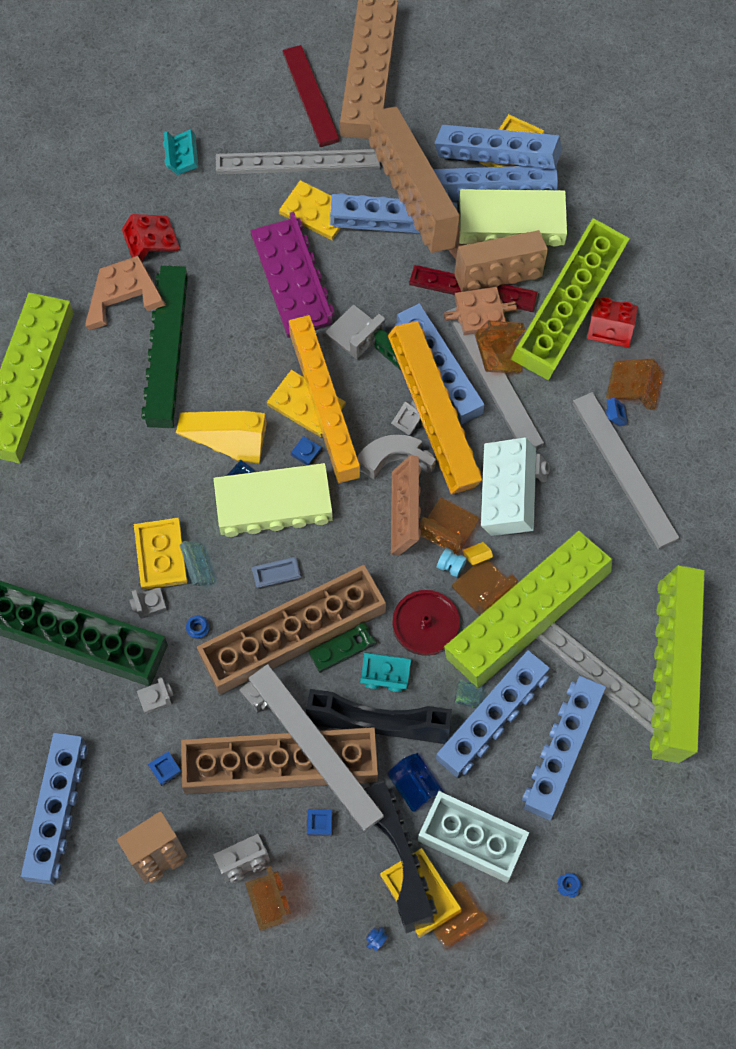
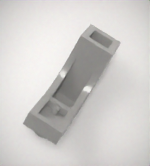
[357,435,436,479]

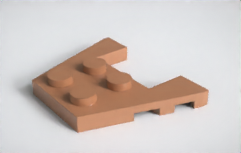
[85,256,165,330]

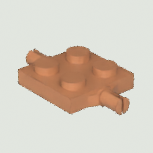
[444,287,516,335]

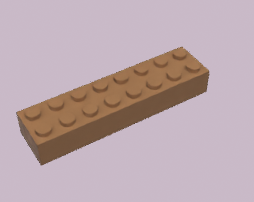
[340,0,398,139]
[369,106,460,253]
[197,565,386,695]
[181,728,378,794]

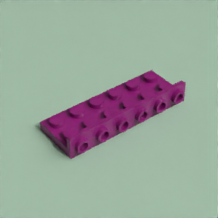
[250,212,335,338]

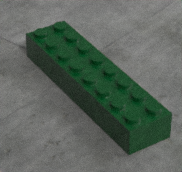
[0,581,168,686]

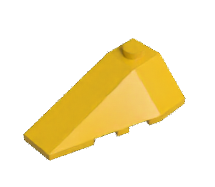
[176,411,267,464]

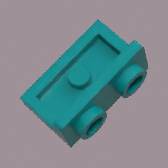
[163,129,199,175]
[360,652,411,692]

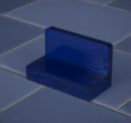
[387,753,444,812]

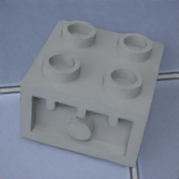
[326,305,385,360]
[213,834,270,883]

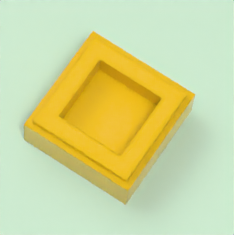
[463,542,493,565]

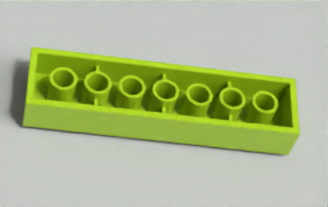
[511,218,630,381]
[0,292,74,463]
[444,531,612,689]
[650,565,704,763]

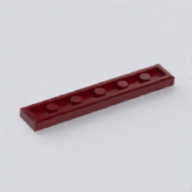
[283,45,339,147]
[409,265,538,312]

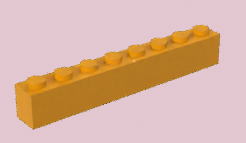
[289,315,360,484]
[388,321,483,495]

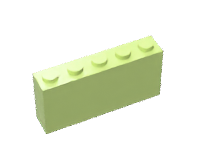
[459,189,567,246]
[213,463,333,537]

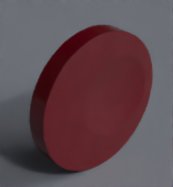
[392,590,460,656]

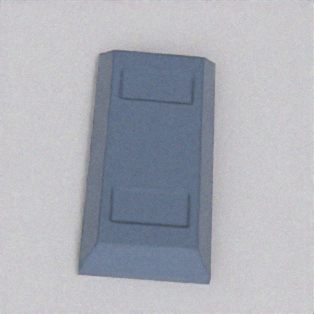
[251,557,301,588]

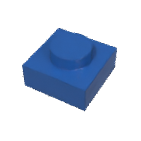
[606,398,628,426]
[291,436,322,466]
[148,751,182,786]
[307,809,332,836]

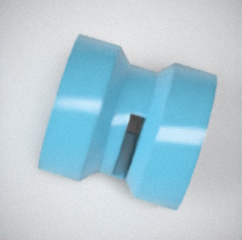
[437,548,467,578]

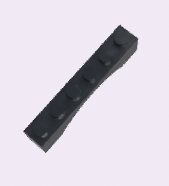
[306,689,452,744]
[364,782,437,933]

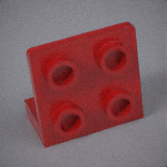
[122,214,180,261]
[587,297,637,348]

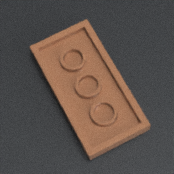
[391,455,421,555]

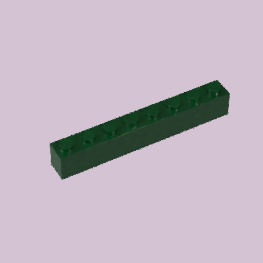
[142,266,188,428]

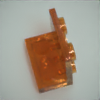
[474,320,525,374]
[606,358,664,410]
[419,498,479,555]
[452,560,518,616]
[245,866,291,931]
[432,881,488,951]

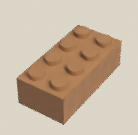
[454,230,548,292]
[116,811,187,884]

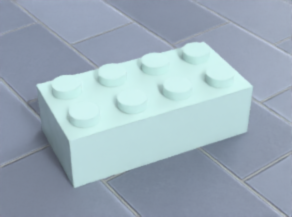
[481,437,536,536]
[418,791,529,883]

